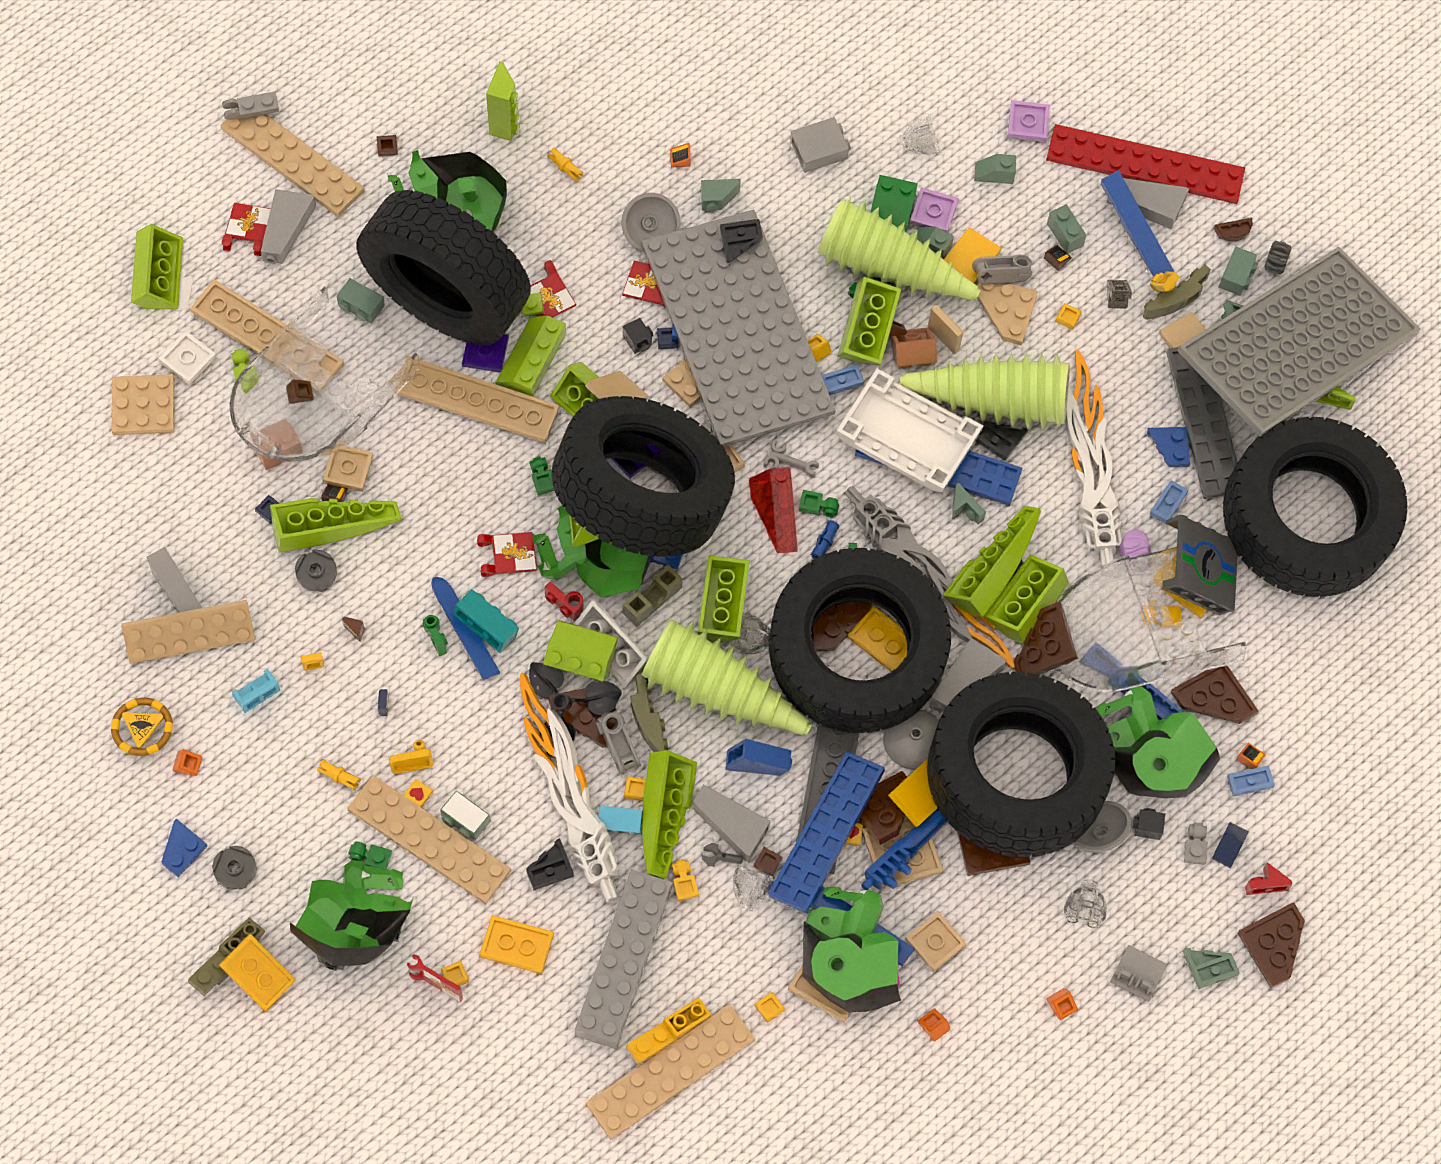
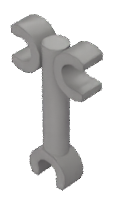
[764,439,819,478]

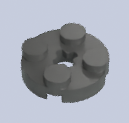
[295,550,337,592]
[212,846,257,890]

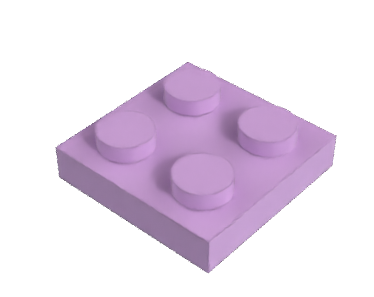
[1007,100,1050,142]
[909,187,959,233]

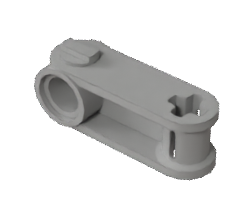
[972,254,1032,284]
[596,710,641,775]

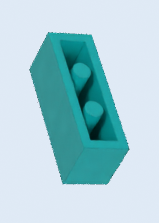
[453,589,519,653]

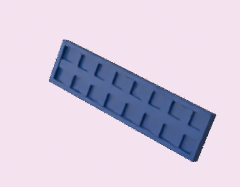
[855,449,1023,506]
[768,751,885,914]

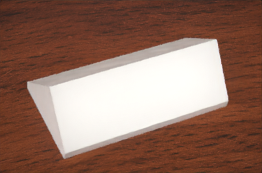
[574,599,649,688]

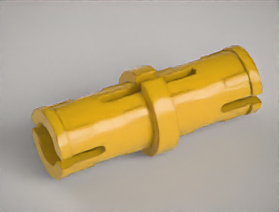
[547,148,584,182]
[317,759,361,790]

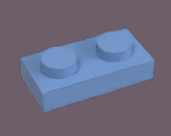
[821,364,864,395]
[1150,480,1188,524]
[1227,766,1275,797]

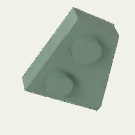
[1182,948,1240,989]

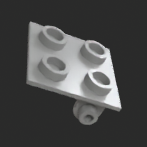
[1110,945,1168,1002]

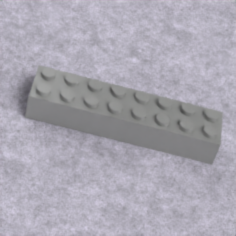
[575,869,672,1050]

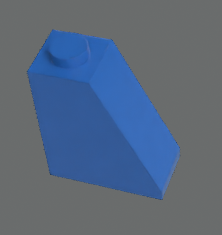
[725,739,792,776]

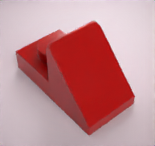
[1245,863,1293,895]

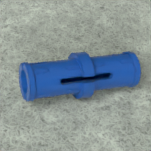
[810,520,840,559]

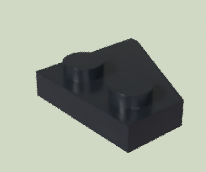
[720,219,763,263]
[975,421,1028,461]
[526,838,574,891]

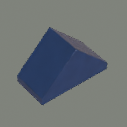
[1211,822,1249,868]

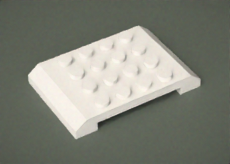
[836,369,983,492]

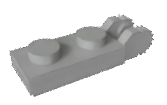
[222,91,279,120]

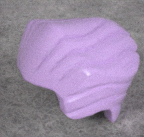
[1119,530,1151,567]

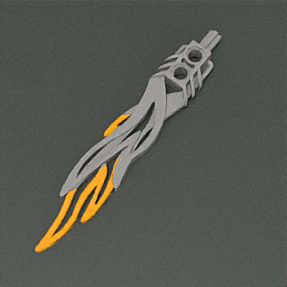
[844,486,1015,670]

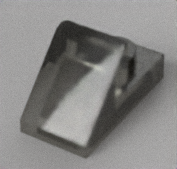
[1107,280,1132,309]

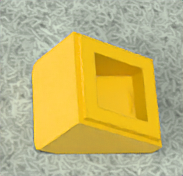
[807,334,832,362]

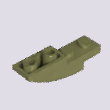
[1143,264,1211,320]
[630,674,668,752]
[188,917,265,996]

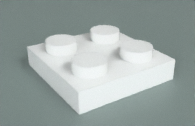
[158,331,217,385]

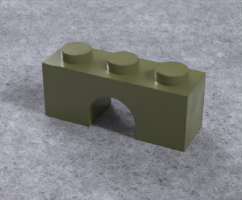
[622,565,682,627]

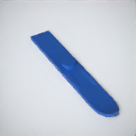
[431,577,500,681]

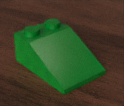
[870,175,918,232]

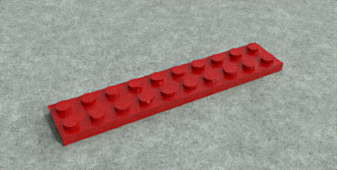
[1046,124,1246,204]

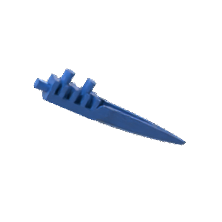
[861,808,948,890]

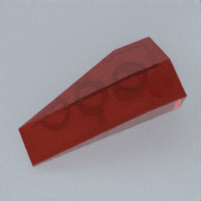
[749,467,798,553]

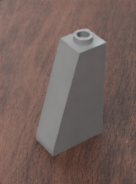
[1105,178,1189,230]
[261,189,316,264]
[147,547,202,613]
[930,638,1006,713]
[691,784,770,863]

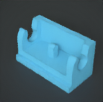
[232,669,280,713]
[598,806,642,834]

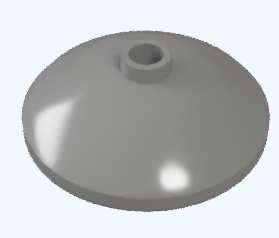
[621,193,681,252]
[883,710,939,770]
[1073,801,1132,853]

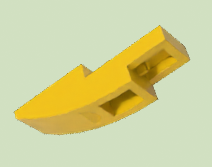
[626,998,711,1065]

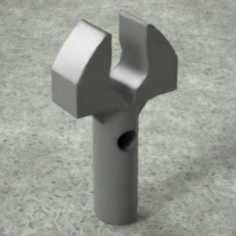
[702,843,743,867]

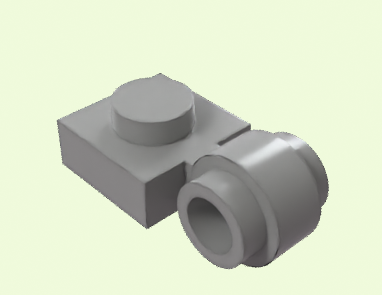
[1184,822,1208,865]

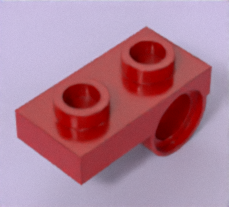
[544,581,584,621]

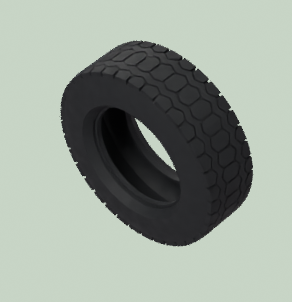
[356,190,531,345]
[551,396,735,557]
[1223,417,1408,597]
[769,548,951,733]
[927,672,1115,857]

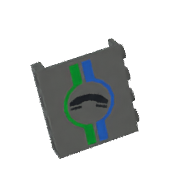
[1162,515,1238,615]

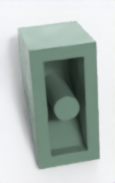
[974,154,1016,184]
[701,179,741,212]
[916,227,954,259]

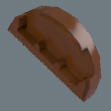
[1213,217,1253,241]

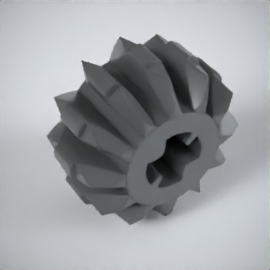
[1264,241,1292,275]

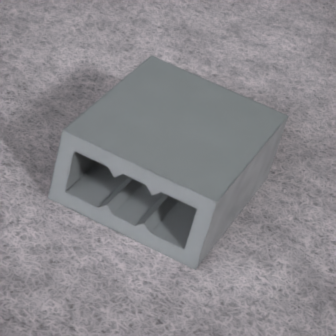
[790,117,851,173]

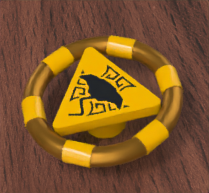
[111,697,173,756]

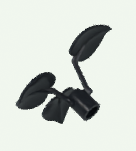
[529,662,622,756]

